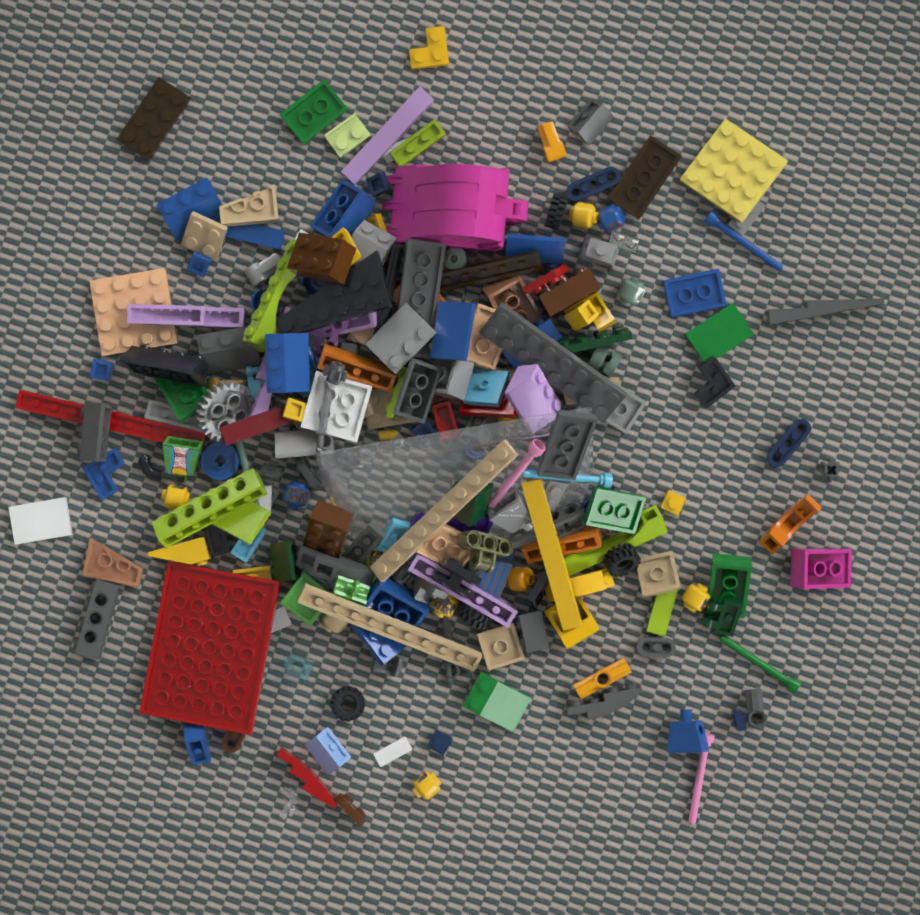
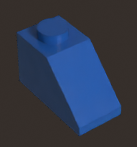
[184,723,211,765]

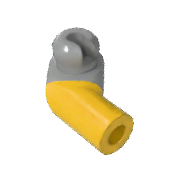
[379,430,405,449]

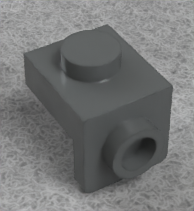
[370,656,403,678]

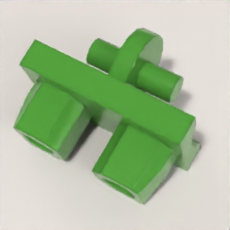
[333,575,370,605]

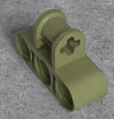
[456,530,513,574]

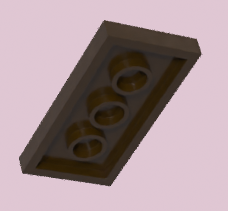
[116,77,191,161]
[608,135,682,220]

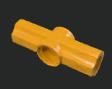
[573,657,632,699]

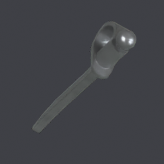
[314,380,333,454]

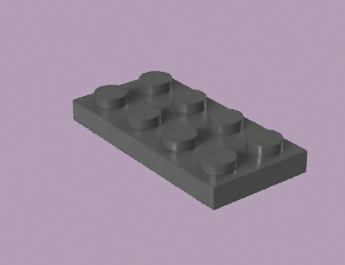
[537,410,598,480]

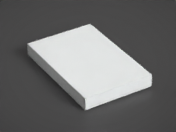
[9,497,73,545]

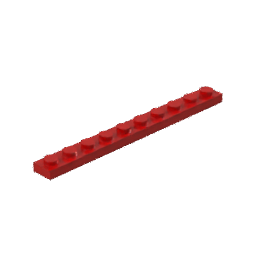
[15,389,206,452]

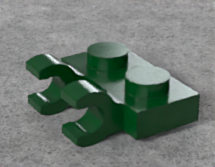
[702,597,743,637]

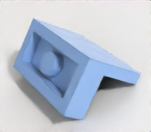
[305,727,351,775]

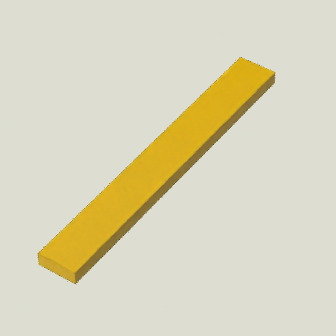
[521,478,582,630]

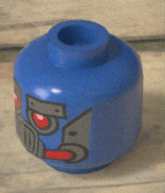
[597,204,626,233]
[282,480,310,510]

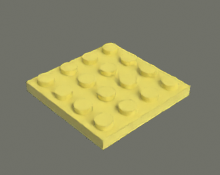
[680,118,788,223]

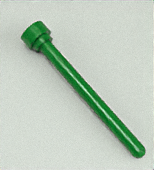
[719,635,802,694]

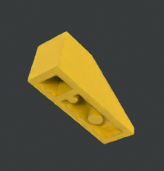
[147,537,212,566]

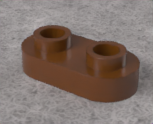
[222,730,246,753]
[335,793,367,827]

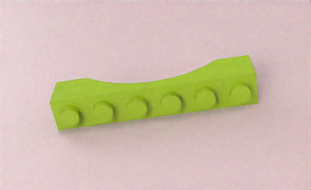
[242,240,297,352]
[563,505,668,576]

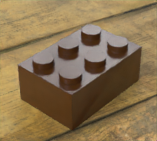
[287,232,357,284]
[538,267,601,319]
[303,499,354,559]

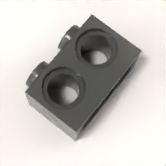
[551,500,588,539]

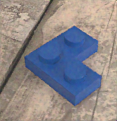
[82,448,126,501]

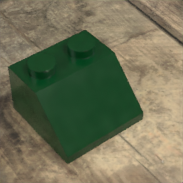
[267,540,300,582]

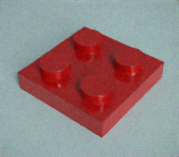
[523,264,569,294]

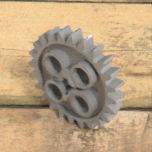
[196,380,254,442]

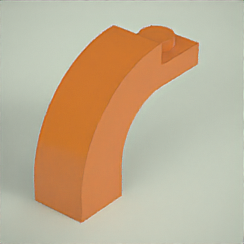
[758,494,822,555]

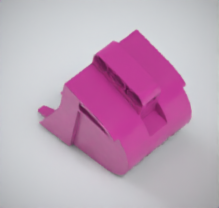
[382,164,528,253]

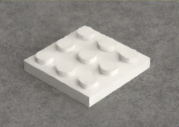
[301,371,372,443]

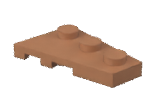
[82,538,144,587]

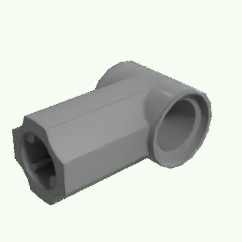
[244,253,280,288]

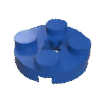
[201,442,240,480]

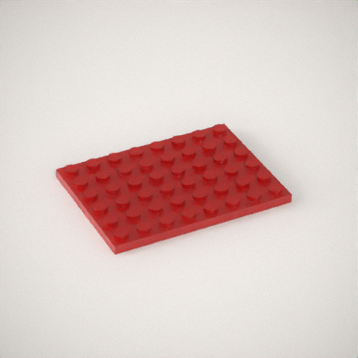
[139,561,281,735]

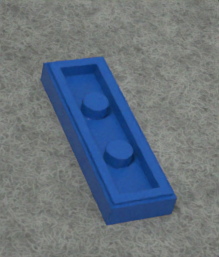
[225,224,286,250]

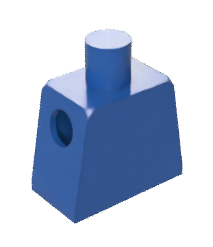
[667,709,709,753]

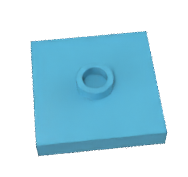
[462,368,510,407]

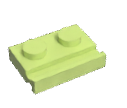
[324,113,371,159]

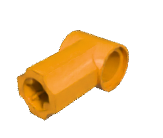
[537,121,567,163]

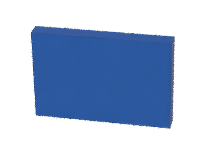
[662,269,727,318]
[430,301,476,361]

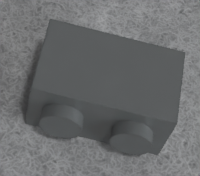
[516,609,550,653]

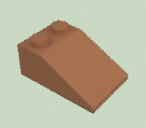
[482,275,542,325]

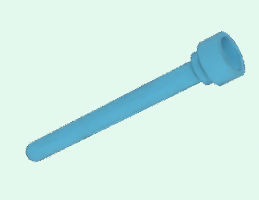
[521,469,613,489]

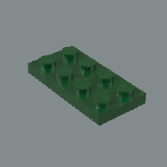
[557,325,633,353]

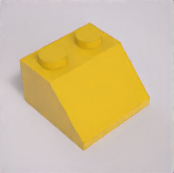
[544,596,600,649]

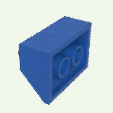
[156,177,223,241]
[310,179,377,237]
[505,233,565,269]
[265,333,310,393]
[362,578,429,627]

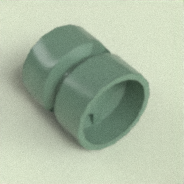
[588,346,623,377]

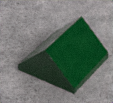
[453,481,493,527]

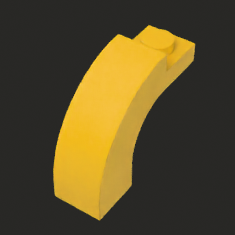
[545,568,615,602]

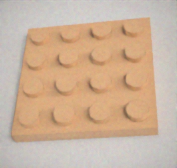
[89,268,178,356]

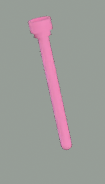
[488,439,546,508]
[688,733,715,825]

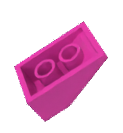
[790,548,852,589]

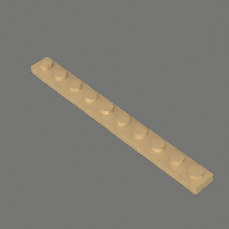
[370,440,518,582]
[297,583,482,671]

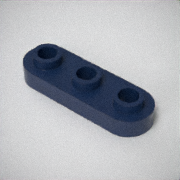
[566,167,620,202]
[766,419,811,468]

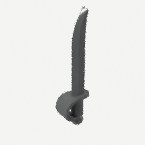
[441,616,462,684]

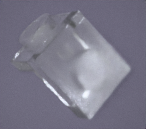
[279,787,300,820]

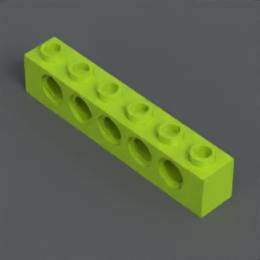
[151,468,268,548]

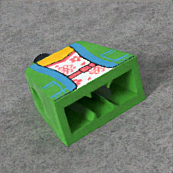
[163,436,203,483]

